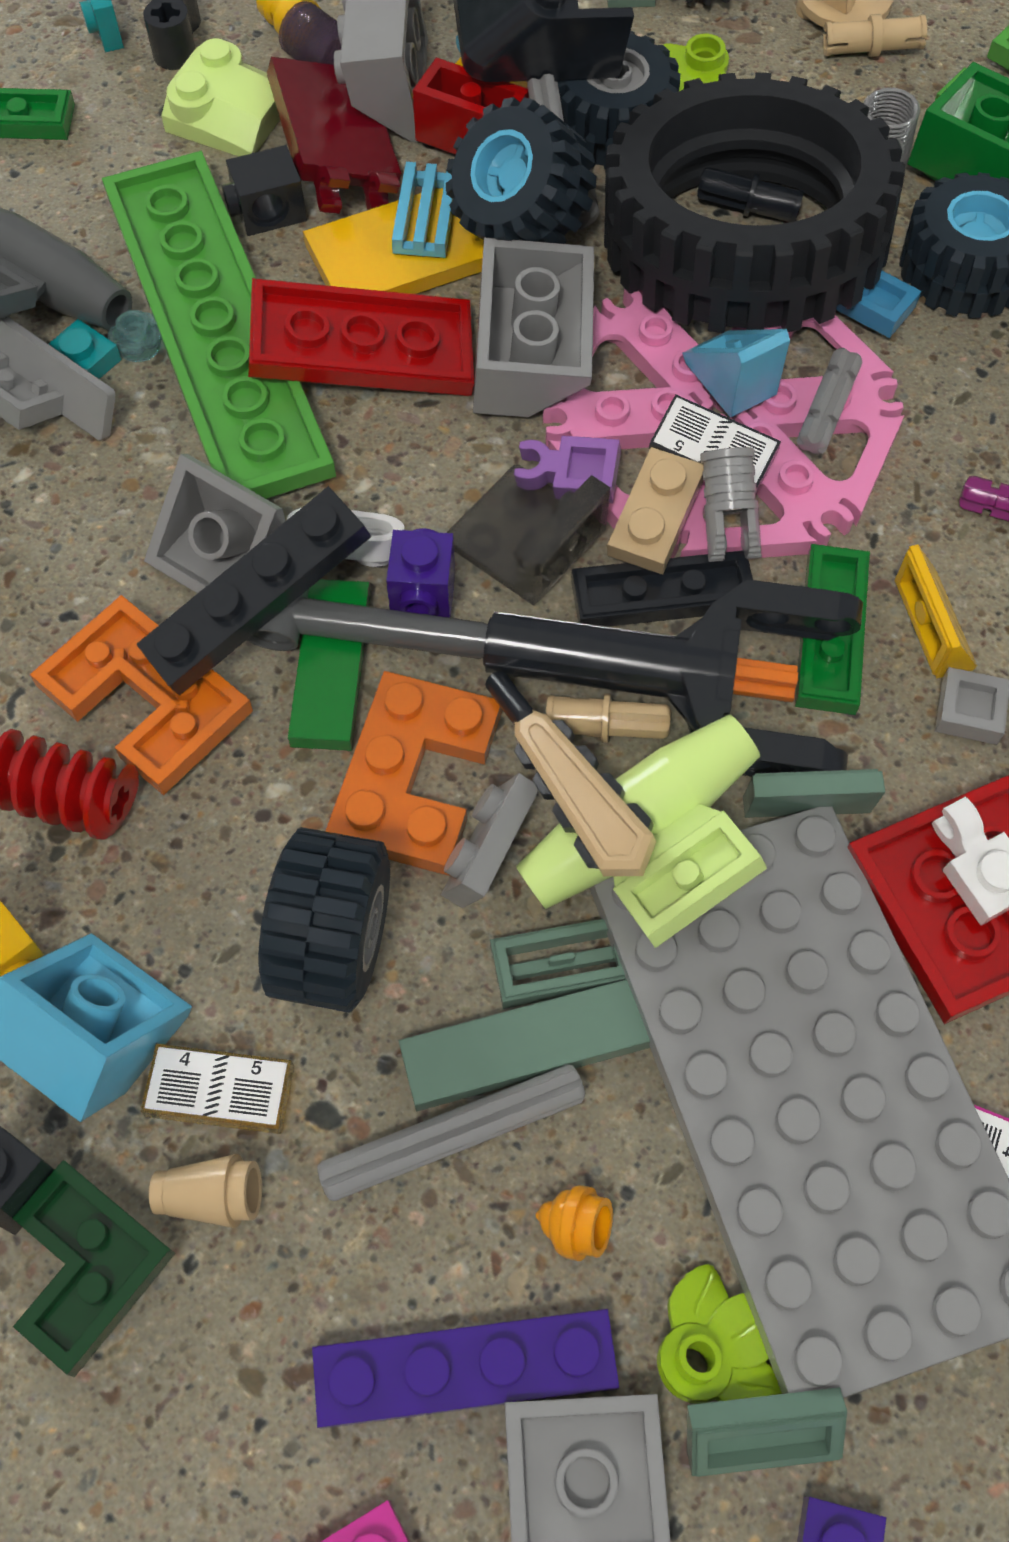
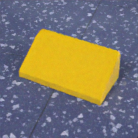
[894,544,977,678]

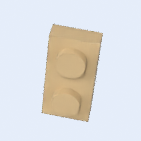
[607,447,704,575]

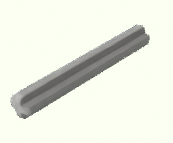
[317,1065,585,1201]

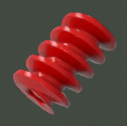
[0,729,139,840]

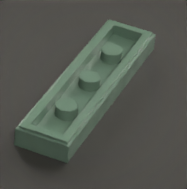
[398,979,650,1112]

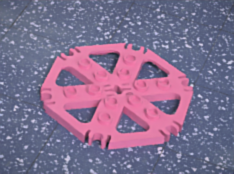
[542,288,904,559]

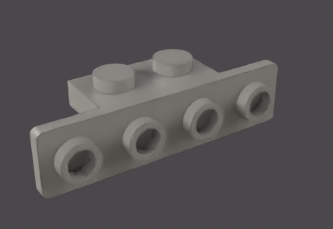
[0,317,116,440]

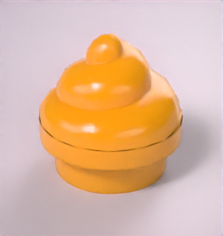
[535,1185,613,1261]

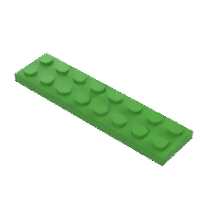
[102,150,336,499]

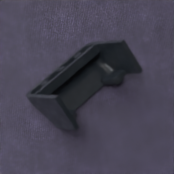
[453,0,634,82]

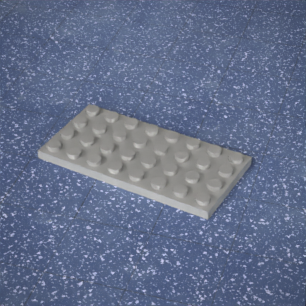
[589,807,1009,1399]

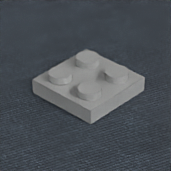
[505,1394,671,1542]

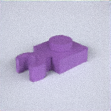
[514,436,621,503]

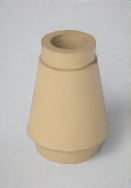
[149,1154,262,1228]

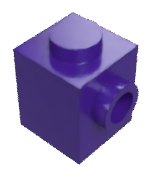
[386,528,455,618]

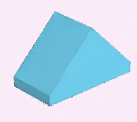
[682,329,790,418]

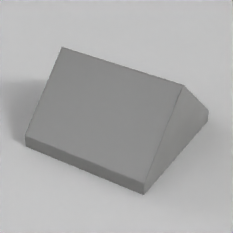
[144,454,285,594]

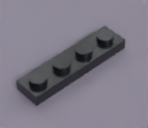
[136,486,371,696]

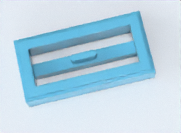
[392,162,453,258]

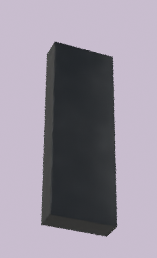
[571,550,753,627]

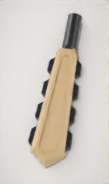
[485,671,656,876]

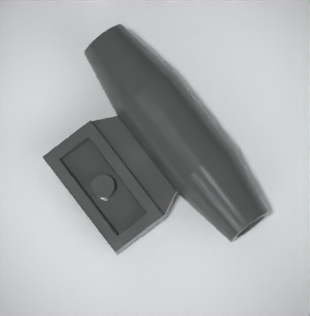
[0,208,132,331]

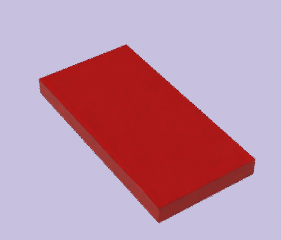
[248,278,474,396]

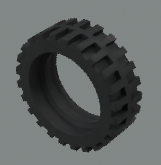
[604,72,905,333]

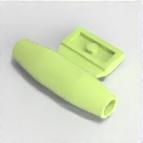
[516,714,767,948]

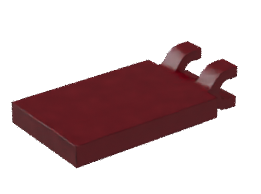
[267,56,402,214]

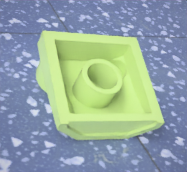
[161,38,280,156]

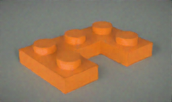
[30,595,253,796]
[325,671,502,876]

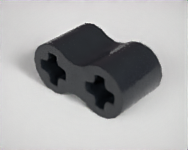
[143,0,201,70]

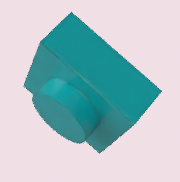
[79,0,124,52]
[48,319,122,379]

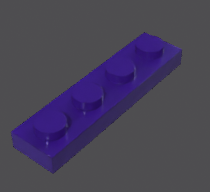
[312,1309,619,1429]

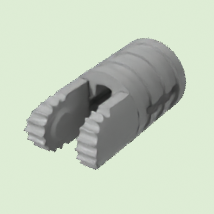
[700,447,762,562]

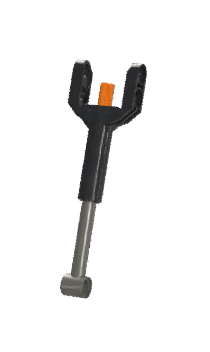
[247,579,863,777]

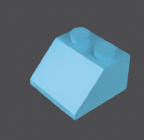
[0,933,192,1122]

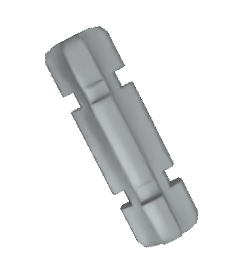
[797,348,862,455]

